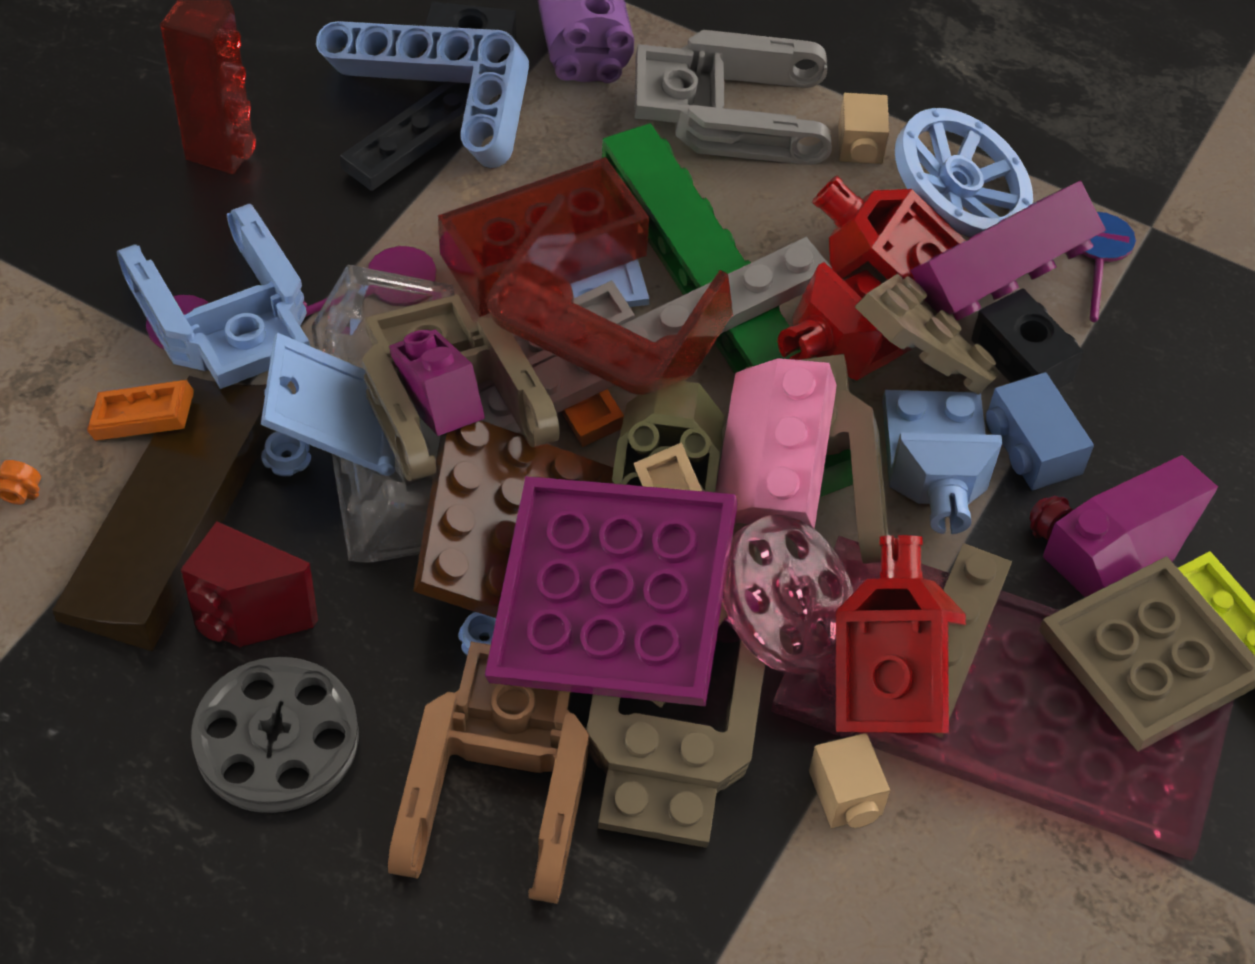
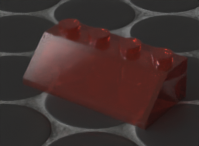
[160,0,256,175]

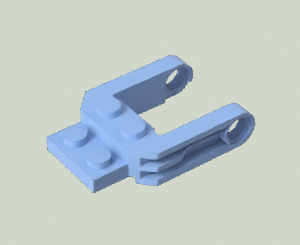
[117,204,310,389]

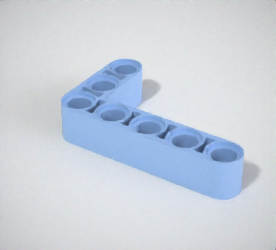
[316,21,529,168]

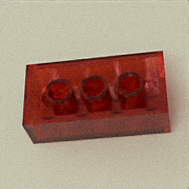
[438,157,649,317]

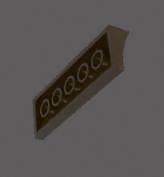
[52,376,273,651]

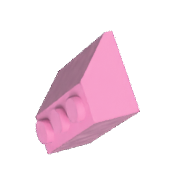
[715,358,837,531]

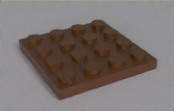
[413,420,614,618]

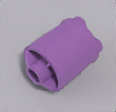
[538,0,634,83]

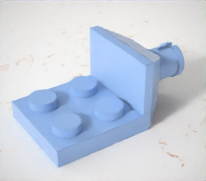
[882,390,1002,534]

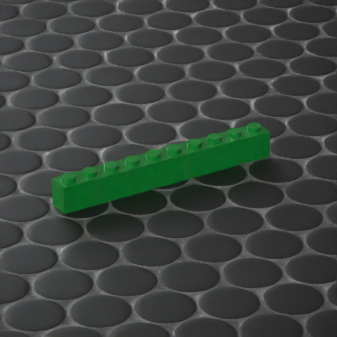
[601,123,853,498]

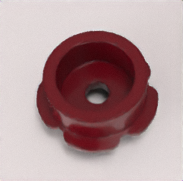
[1029,496,1074,541]

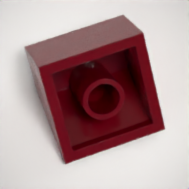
[181,521,318,647]

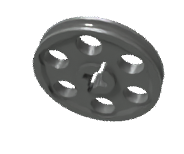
[191,657,359,813]

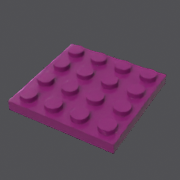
[484,476,738,706]

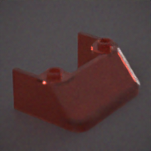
[487,194,733,395]

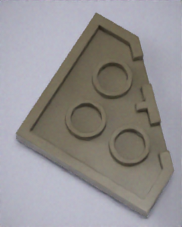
[855,274,999,395]

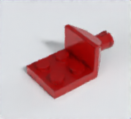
[812,175,966,301]
[778,262,916,381]
[836,535,966,733]

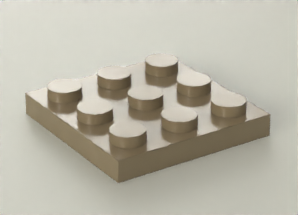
[1039,556,1255,752]

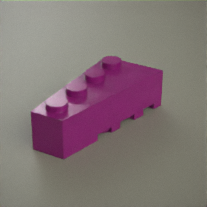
[910,180,1106,321]

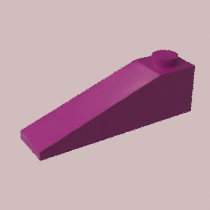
[1043,455,1218,597]

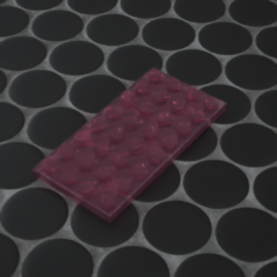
[771,536,1234,861]

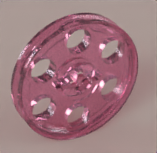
[723,515,854,675]

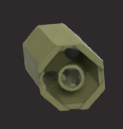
[612,378,725,492]

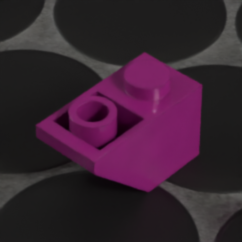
[389,329,485,436]

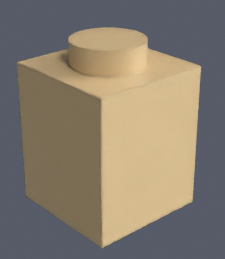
[838,93,889,164]
[809,733,890,828]

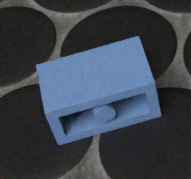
[986,372,1094,491]

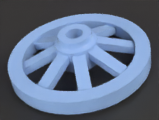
[895,108,1033,237]

